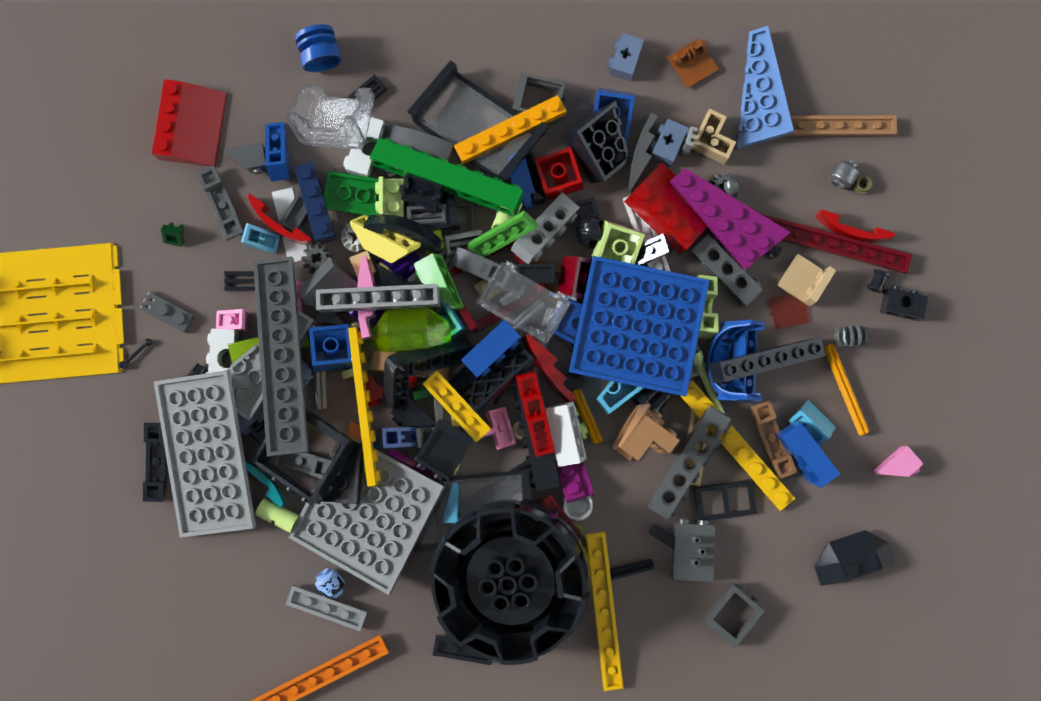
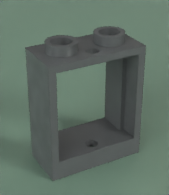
[512,73,568,124]
[701,583,765,648]

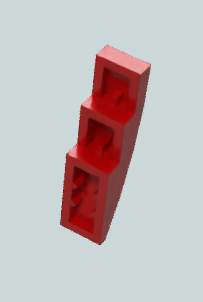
[521,334,577,402]
[516,371,555,457]

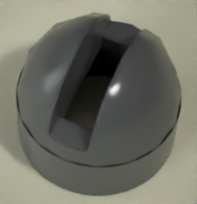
[724,182,740,196]

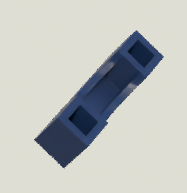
[294,162,337,244]

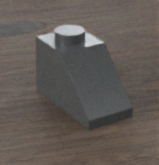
[224,143,267,175]

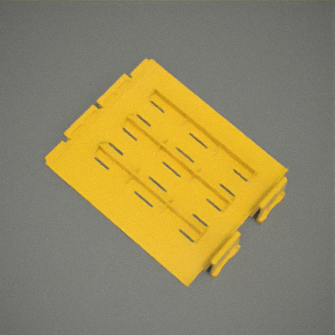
[0,243,124,384]

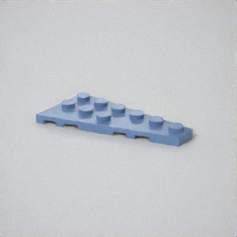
[737,26,794,149]

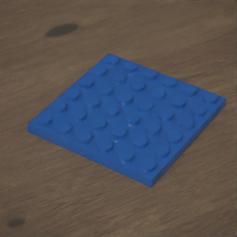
[569,256,710,397]

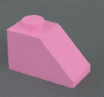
[873,446,923,477]

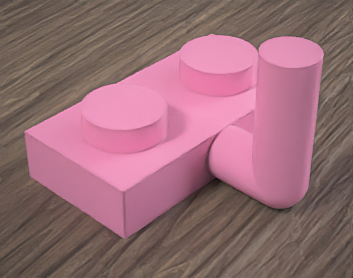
[482,407,517,450]

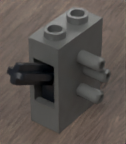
[649,519,715,582]

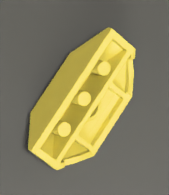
[350,215,421,263]

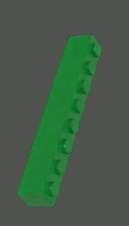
[370,138,524,217]

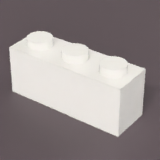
[545,401,587,467]

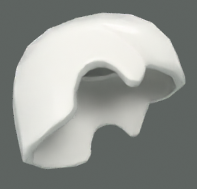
[563,496,593,521]

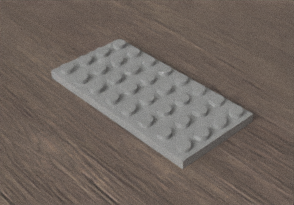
[154,370,256,538]

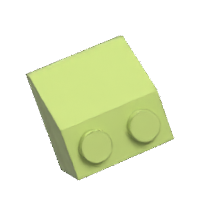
[592,220,645,264]

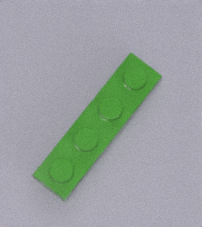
[467,211,538,257]

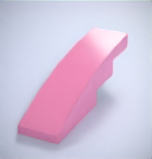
[358,256,376,340]

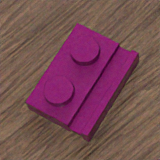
[556,462,594,504]

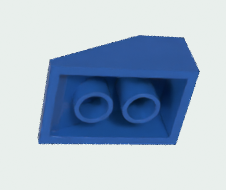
[594,87,636,145]

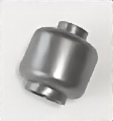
[830,160,860,189]

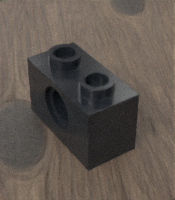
[880,286,929,321]

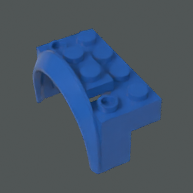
[706,319,765,403]

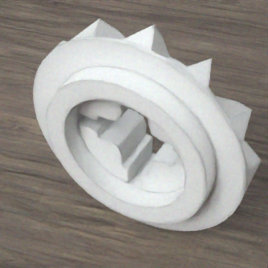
[341,223,364,252]

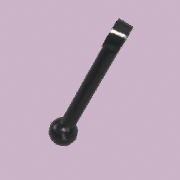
[119,338,152,369]

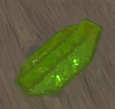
[371,307,452,352]

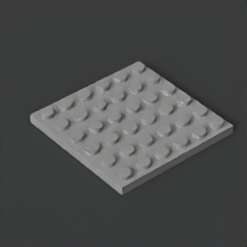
[288,432,446,595]

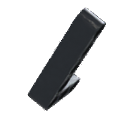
[383,337,475,413]

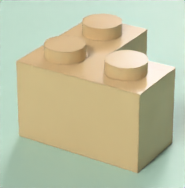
[691,108,736,165]

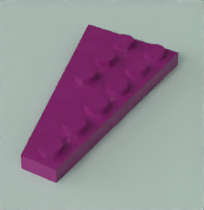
[670,168,790,270]

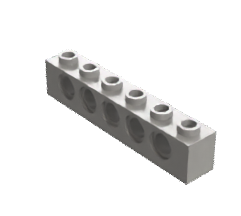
[316,284,441,312]

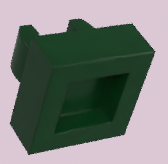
[161,222,185,247]

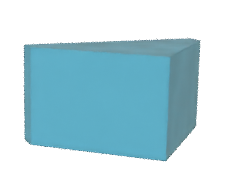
[241,223,280,254]

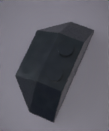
[814,530,895,586]

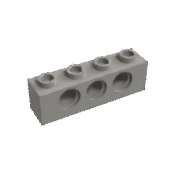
[511,193,580,264]

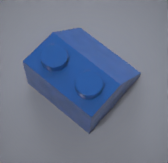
[309,324,353,372]

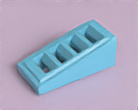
[442,483,460,523]

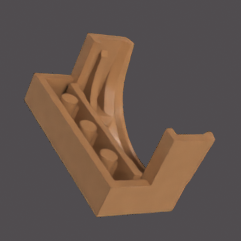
[612,403,680,461]

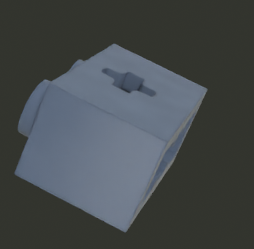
[608,33,644,81]
[649,119,688,167]

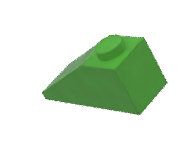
[414,253,464,309]

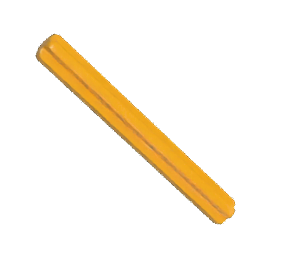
[824,344,870,435]

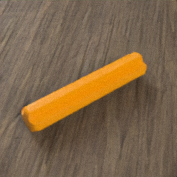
[572,389,602,444]

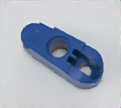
[508,152,535,210]

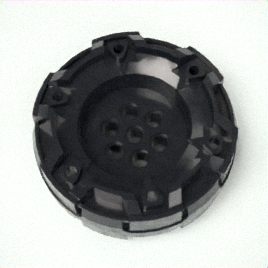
[429,499,591,665]

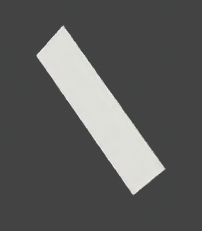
[272,187,307,262]

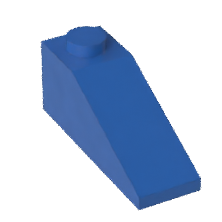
[265,122,290,182]
[373,426,433,449]

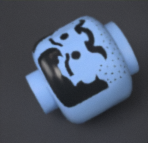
[315,568,345,599]

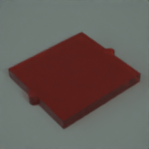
[769,294,809,329]

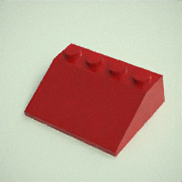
[152,79,227,167]
[624,162,707,255]

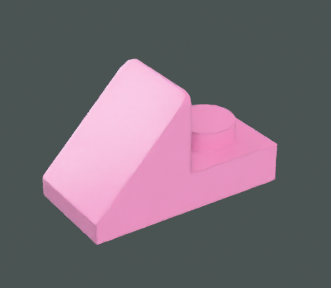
[216,309,248,332]

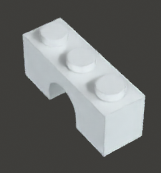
[343,114,386,177]
[206,329,239,373]

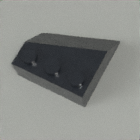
[564,100,630,183]

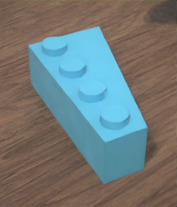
[596,381,643,415]

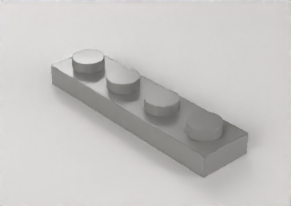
[285,585,368,631]

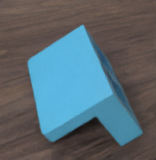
[788,400,836,445]

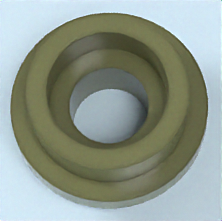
[853,175,872,194]

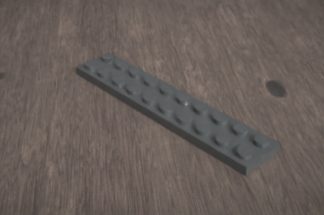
[253,256,309,457]

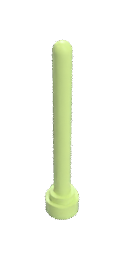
[693,350,725,413]

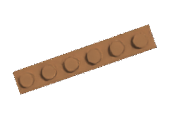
[786,115,897,136]

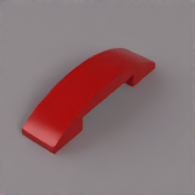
[248,194,315,245]
[815,209,895,243]

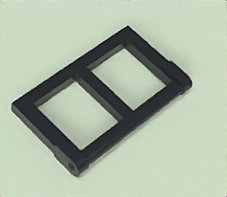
[694,479,757,521]

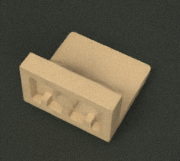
[778,254,836,306]

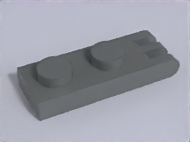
[139,291,195,333]

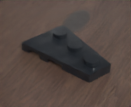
[322,443,364,504]

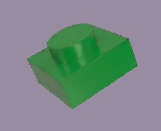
[413,386,434,401]

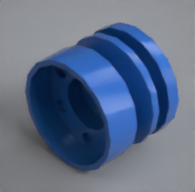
[294,24,342,72]

